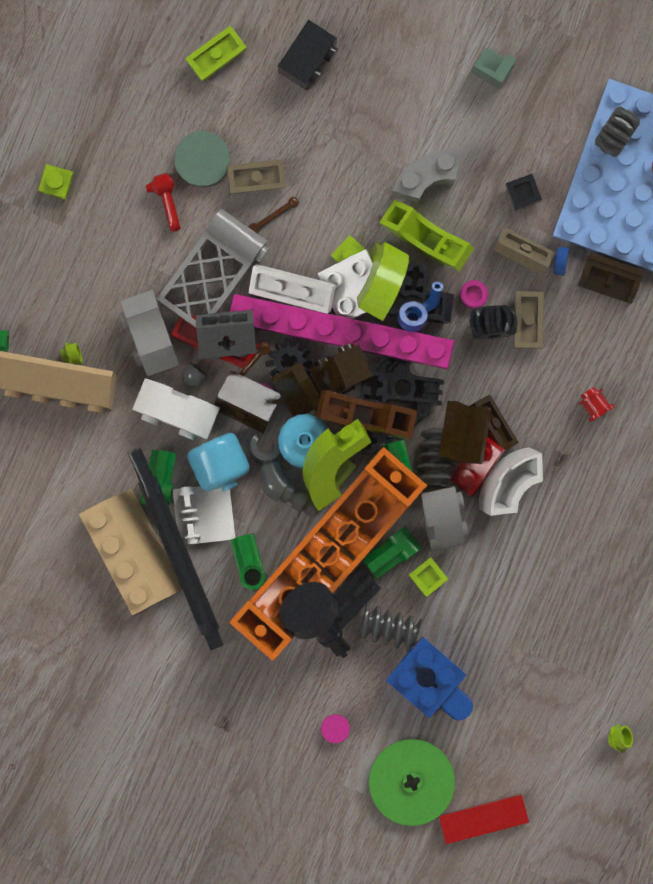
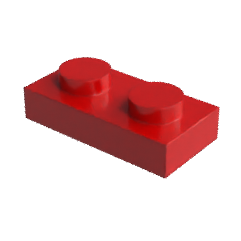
[449,437,505,497]

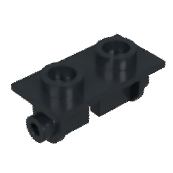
[334,568,381,629]

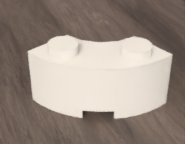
[132,378,219,440]
[478,447,543,516]

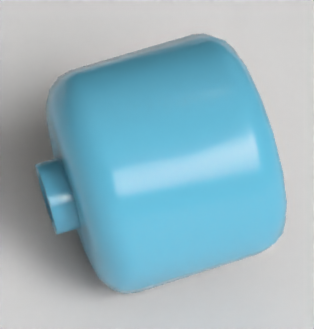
[278,414,329,469]
[187,433,250,492]

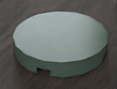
[174,131,230,188]

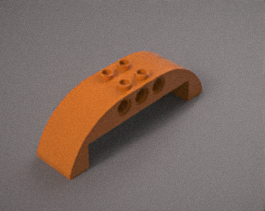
[229,447,427,661]

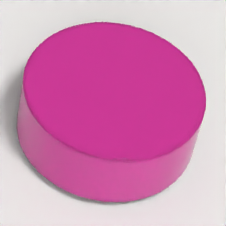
[459,280,488,309]
[321,714,350,743]

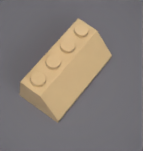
[0,351,118,414]
[79,489,182,616]

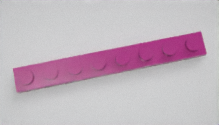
[230,294,455,370]

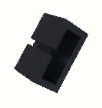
[278,19,338,90]

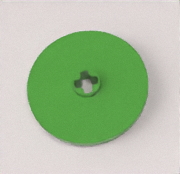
[369,739,455,826]

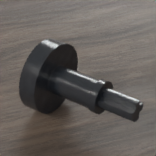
[280,582,351,658]

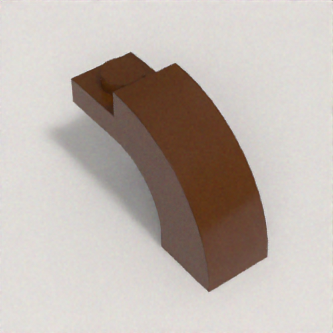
[316,390,417,439]

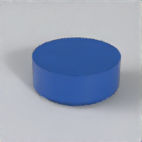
[554,247,569,276]

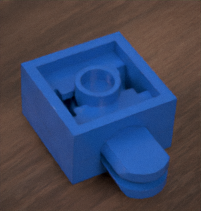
[385,637,473,721]

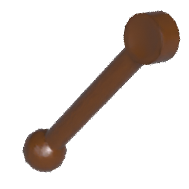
[248,197,299,233]
[239,342,271,376]

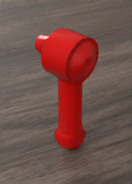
[146,172,181,232]

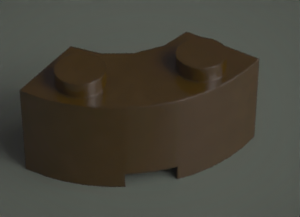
[310,343,373,395]

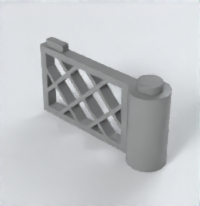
[156,209,269,328]

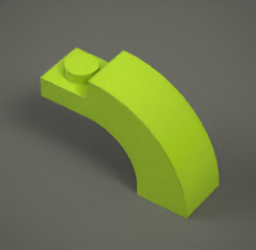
[379,199,475,272]
[357,241,409,321]
[303,419,371,511]

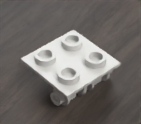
[318,249,372,320]
[173,486,235,545]

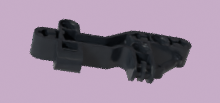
[359,262,454,455]

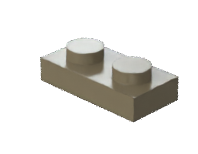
[226,159,286,194]
[494,228,555,275]
[514,291,544,349]

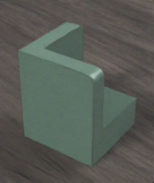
[471,48,516,89]

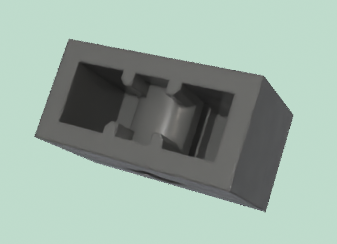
[196,310,257,360]

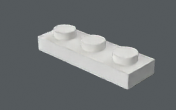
[248,264,336,314]

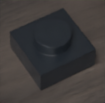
[505,174,542,211]

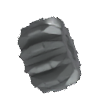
[595,106,640,157]

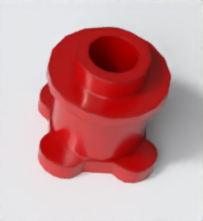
[578,387,615,422]

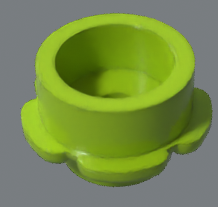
[60,342,83,365]
[607,724,633,753]

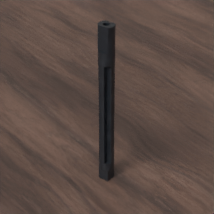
[128,447,224,651]

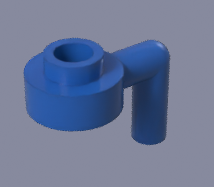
[398,282,443,332]

